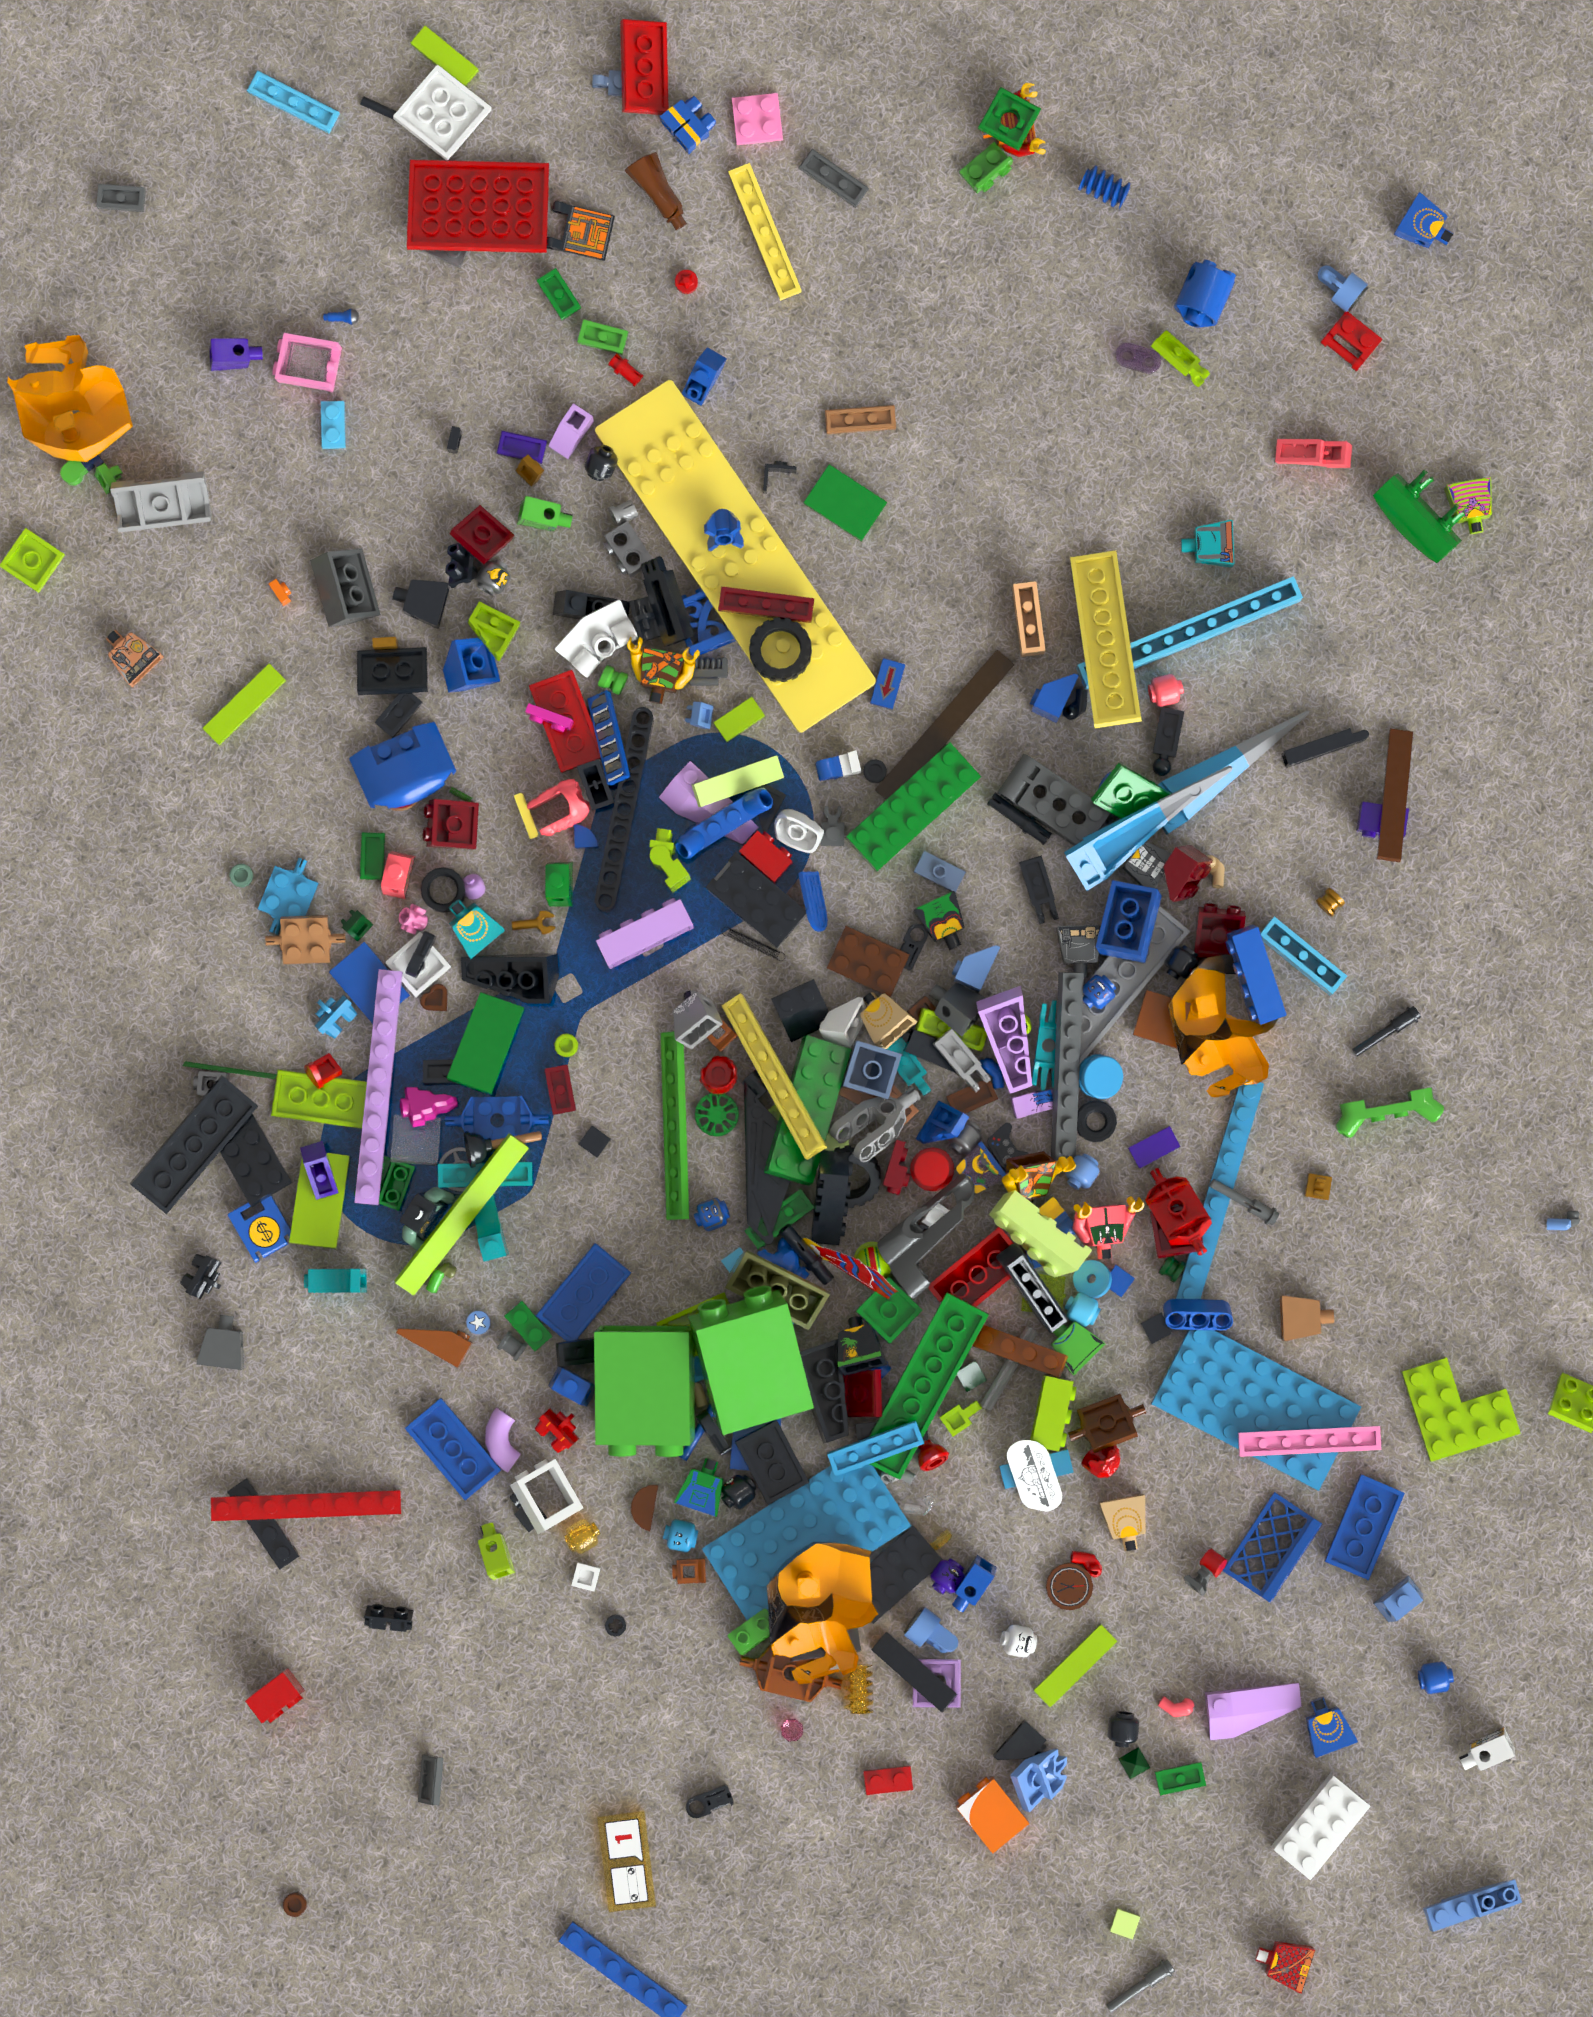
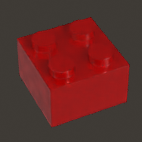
[245,1668,305,1723]

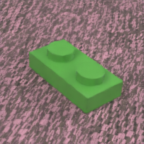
[577,319,628,355]

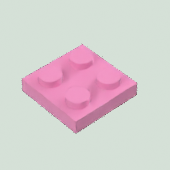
[732,93,783,145]

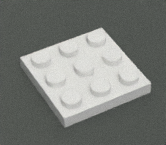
[393,65,491,161]

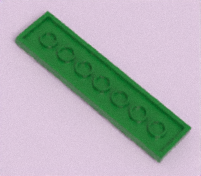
[869,1292,989,1480]

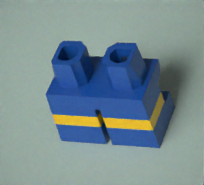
[660,96,716,154]

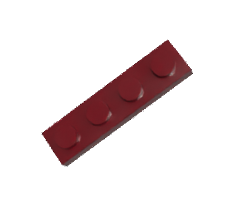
[718,586,814,623]

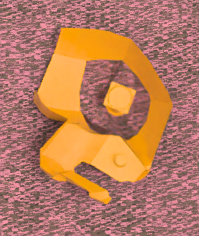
[7,335,133,462]

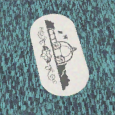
[1007,1440,1062,1512]

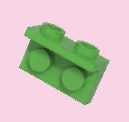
[959,141,1013,194]
[728,1608,770,1655]

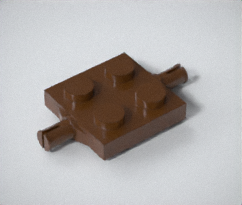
[1068,1393,1146,1453]

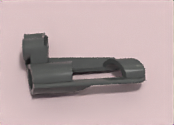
[877,1174,975,1299]

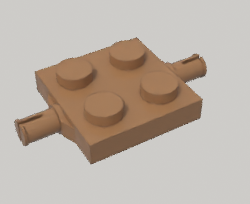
[265,915,346,964]

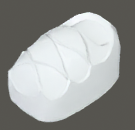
[774,809,824,853]

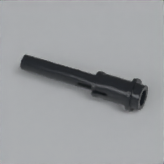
[1352,1006,1421,1057]

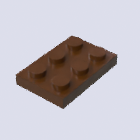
[827,925,910,997]

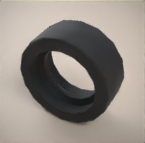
[420,867,465,913]

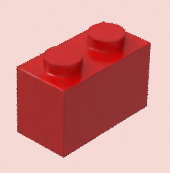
[739,830,793,884]

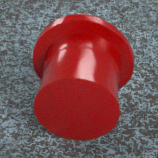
[910,1147,954,1191]

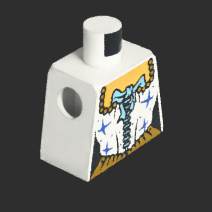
[1459,1727,1515,1771]

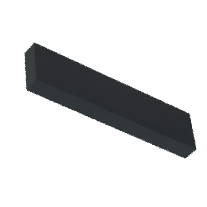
[871,1632,958,1713]

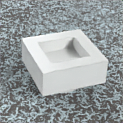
[921,1203,950,1227]
[571,1562,601,1592]

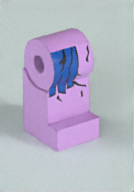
[1010,1089,1053,1119]

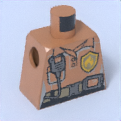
[106,630,164,688]

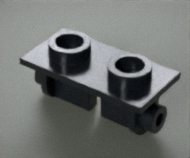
[364,1604,414,1632]

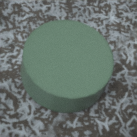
[229,864,254,888]

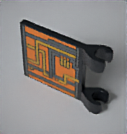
[547,201,615,261]

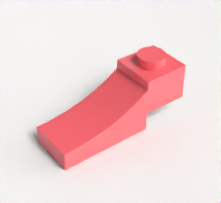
[1275,439,1352,468]

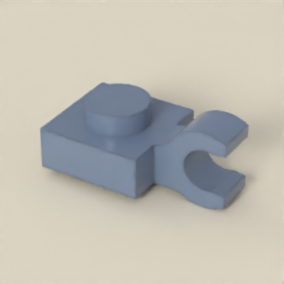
[592,70,622,96]

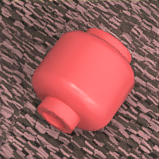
[1148,674,1184,707]

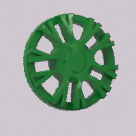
[695,1093,739,1137]

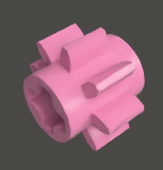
[399,904,428,935]

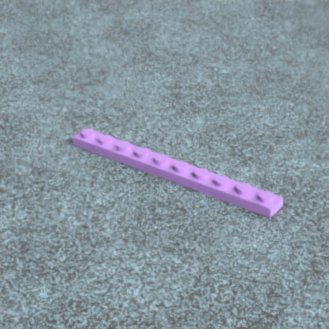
[355,969,403,1205]

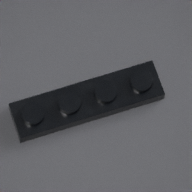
[227,1478,300,1570]

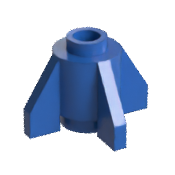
[704,509,744,551]

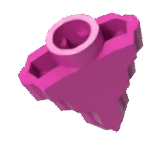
[400,1087,458,1127]

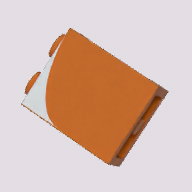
[956,1777,1030,1854]

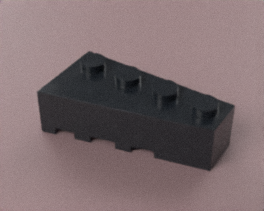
[811,1150,853,1245]
[800,1339,849,1444]

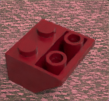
[1163,845,1213,902]

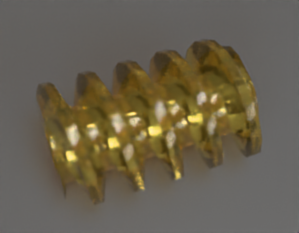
[843,1664,873,1714]

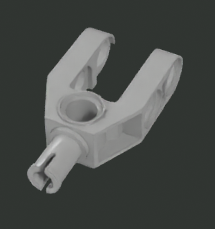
[830,1087,920,1162]

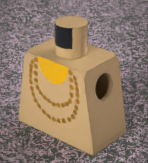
[860,992,917,1049]
[1099,1494,1146,1551]

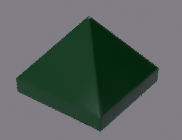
[1118,1747,1150,1779]

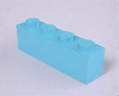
[1260,916,1347,996]

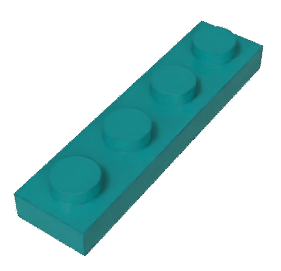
[438,1162,533,1188]

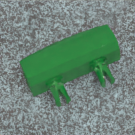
[1373,470,1466,563]

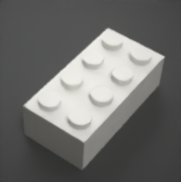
[1271,1773,1370,1880]

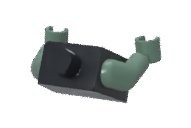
[399,1187,461,1251]

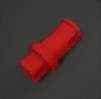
[608,353,644,387]

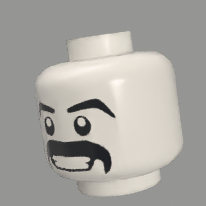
[1000,1625,1037,1657]

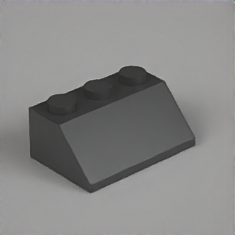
[310,548,381,627]

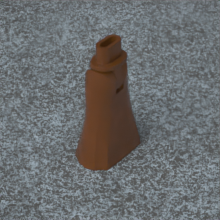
[625,152,687,230]

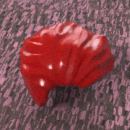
[700,1056,737,1094]
[1081,1445,1121,1478]

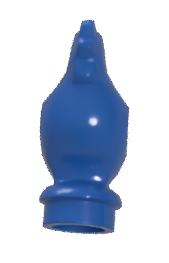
[757,1237,809,1279]

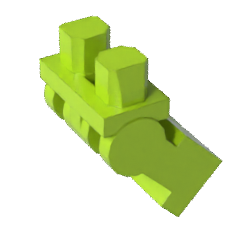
[649,828,691,893]

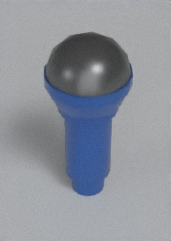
[323,308,359,325]

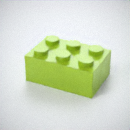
[1030,1375,1077,1452]

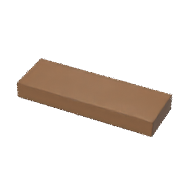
[825,405,896,434]

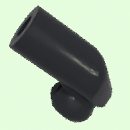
[1063,689,1088,720]

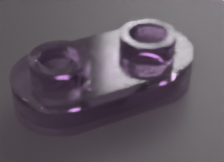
[1115,343,1161,374]

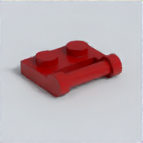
[1320,311,1383,372]

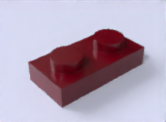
[545,1064,576,1115]

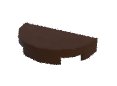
[631,1485,659,1531]

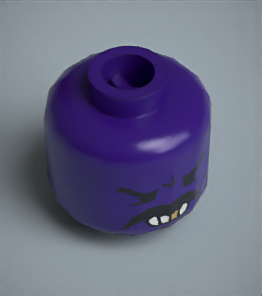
[930,1558,965,1595]

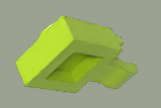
[939,1400,982,1437]

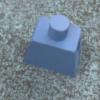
[1373,1576,1423,1622]

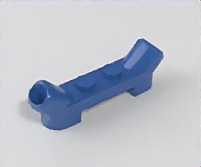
[675,788,773,859]

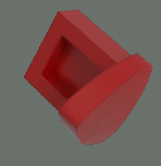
[304,1053,342,1089]

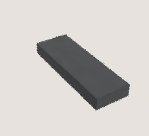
[799,149,869,208]

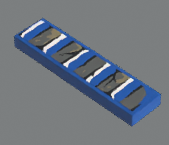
[587,690,630,785]

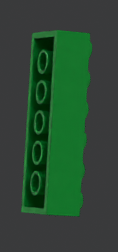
[845,742,981,872]
[764,1035,851,1186]

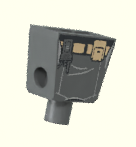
[1056,925,1101,978]

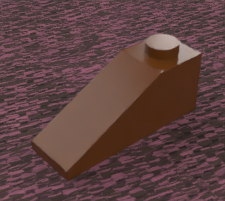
[396,1328,473,1368]

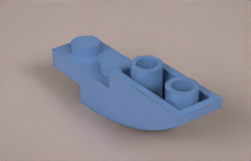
[1423,1879,1522,1932]

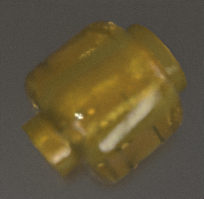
[564,1519,600,1554]

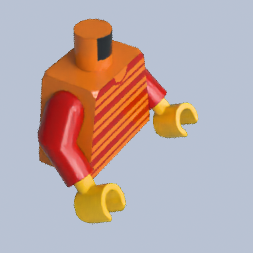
[982,83,1046,157]

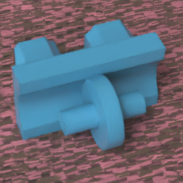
[315,995,357,1039]

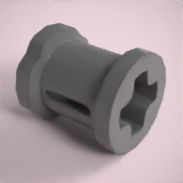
[497,1331,528,1361]

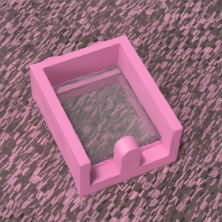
[273,333,342,393]

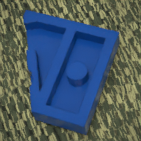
[916,1100,969,1144]

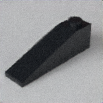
[461,953,559,1004]

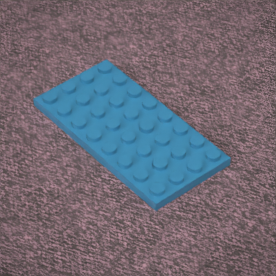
[1151,1320,1361,1491]
[702,1464,911,1620]

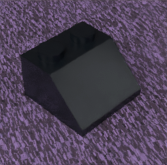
[771,979,829,1042]

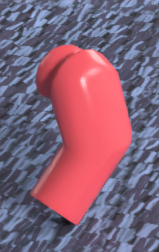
[1157,1696,1194,1717]

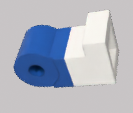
[815,751,861,781]

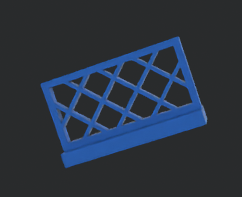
[1223,1492,1323,1603]

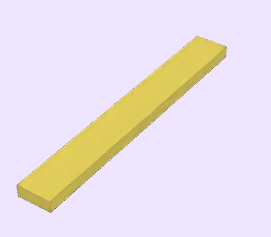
[721,993,827,1160]

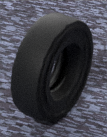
[1077,1100,1117,1142]

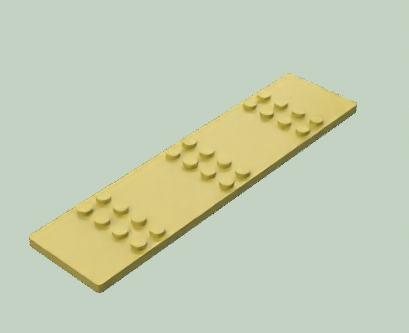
[595,380,876,733]

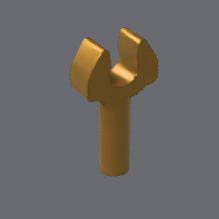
[512,911,556,935]

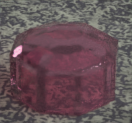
[781,1718,803,1742]

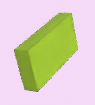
[713,697,765,743]

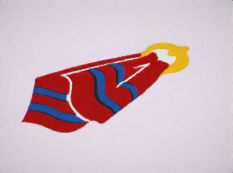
[803,1238,898,1299]

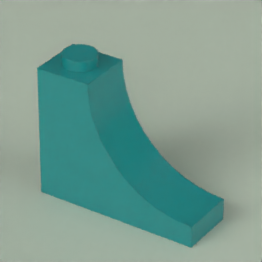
[474,1194,509,1262]
[304,1269,367,1293]

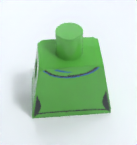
[517,496,573,531]
[1051,1321,1105,1376]

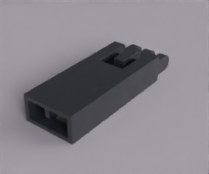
[641,556,694,647]
[1281,728,1369,768]

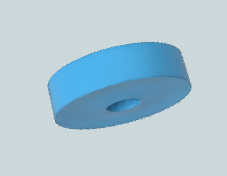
[1073,1260,1112,1299]

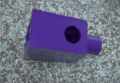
[209,338,263,371]

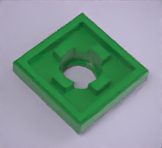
[978,87,1041,151]

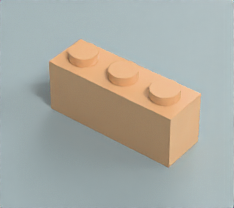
[1012,581,1045,657]

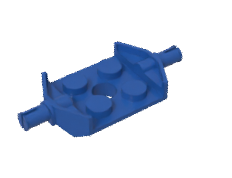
[445,1096,549,1140]

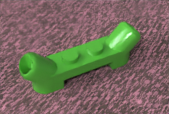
[1335,1087,1444,1138]

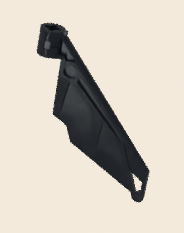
[741,1069,790,1245]

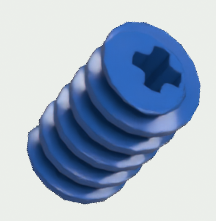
[1078,165,1131,210]

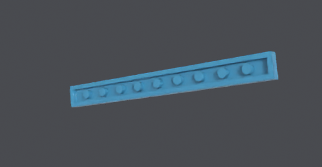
[1175,1082,1264,1299]

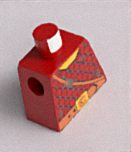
[1255,1941,1315,1994]

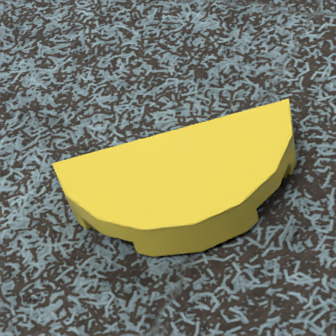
[514,793,538,839]

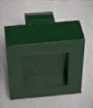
[341,910,373,941]

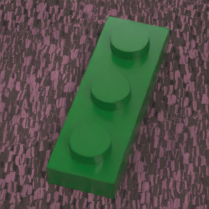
[744,1189,814,1250]

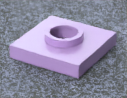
[913,1659,961,1708]

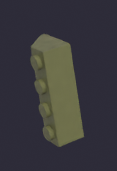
[725,1250,831,1330]

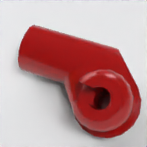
[1070,1551,1102,1578]

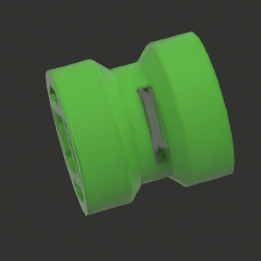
[598,665,629,695]

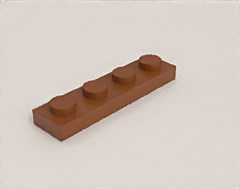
[972,1325,1068,1378]

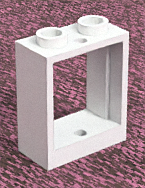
[510,1459,583,1534]

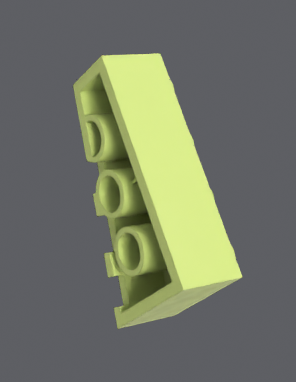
[989,1190,1092,1278]

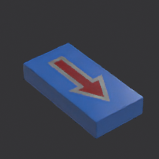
[870,658,905,710]

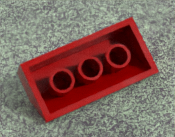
[928,1227,1013,1307]

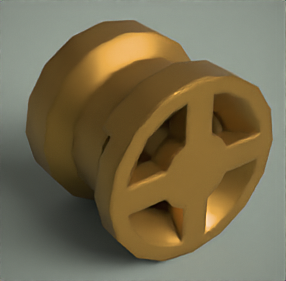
[1316,887,1345,917]

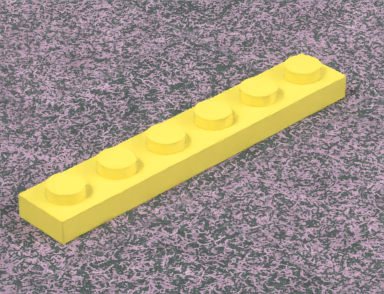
[728,163,802,301]

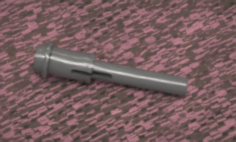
[1209,1179,1279,1225]
[1106,1960,1175,2013]

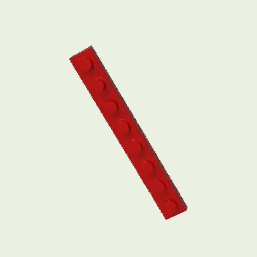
[211,1490,401,1521]

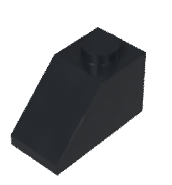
[993,1719,1047,1760]

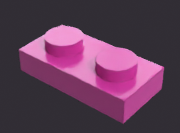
[525,703,573,732]

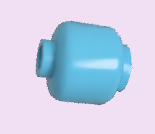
[1064,1293,1101,1327]

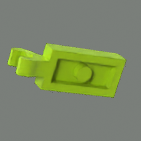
[1151,330,1210,387]

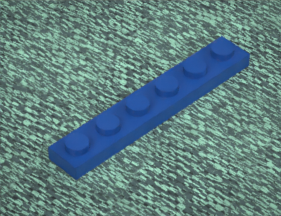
[558,1921,688,2017]

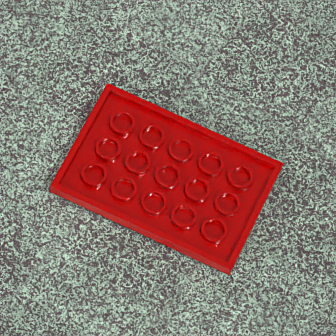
[407,160,549,253]

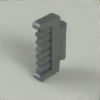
[690,657,728,686]

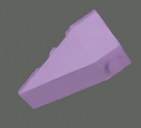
[659,761,759,845]
[1205,1683,1302,1740]

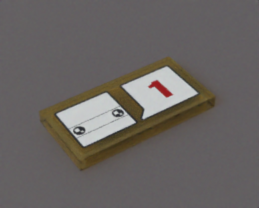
[597,1811,656,1912]

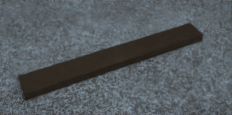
[875,650,1015,799]

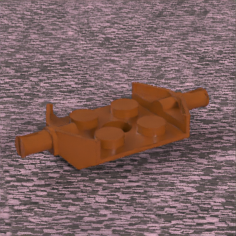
[739,1645,843,1702]

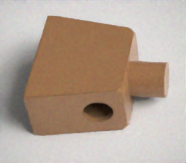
[1280,1296,1334,1341]

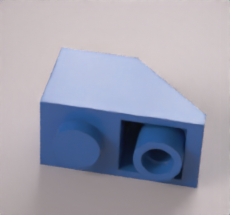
[682,347,727,406]

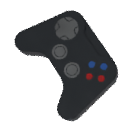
[987,1123,1029,1168]

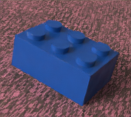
[1096,880,1162,963]

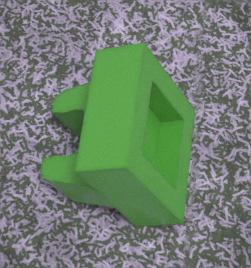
[94,463,123,494]

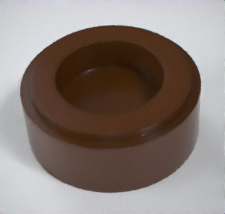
[283,1892,307,1917]

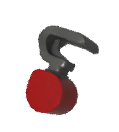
[1184,1548,1227,1596]

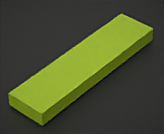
[203,664,286,746]
[1034,1624,1117,1707]

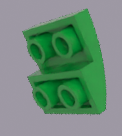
[353,1156,415,1211]

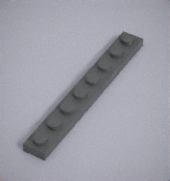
[1051,972,1084,1160]

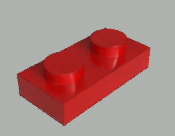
[864,1766,913,1795]

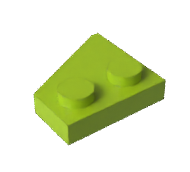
[468,601,521,661]

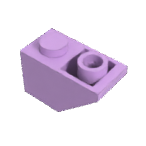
[549,403,594,459]

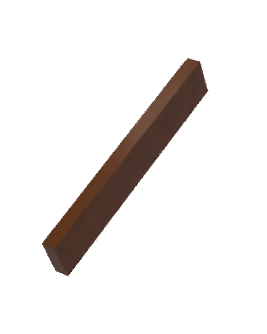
[1377,728,1413,862]

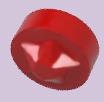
[675,270,698,294]

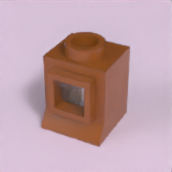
[706,1019,738,1052]
[672,1558,706,1584]

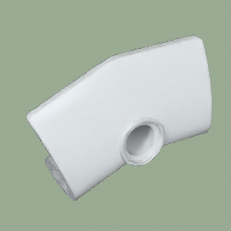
[555,600,638,677]

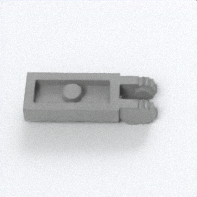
[933,1029,991,1092]

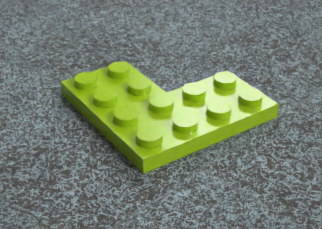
[1401,1357,1521,1462]

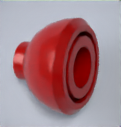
[918,1440,949,1471]

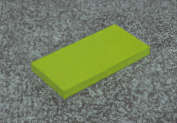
[271,1070,367,1129]
[289,1153,350,1249]

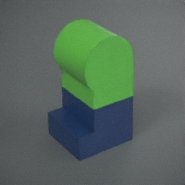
[60,455,107,486]

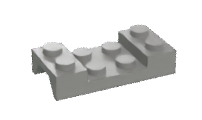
[110,471,212,533]

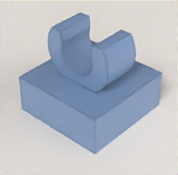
[685,702,713,729]

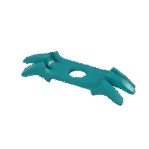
[1032,1000,1057,1091]

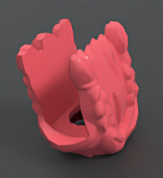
[527,779,590,836]

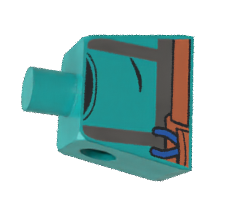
[1181,520,1235,568]

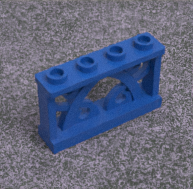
[682,588,736,656]

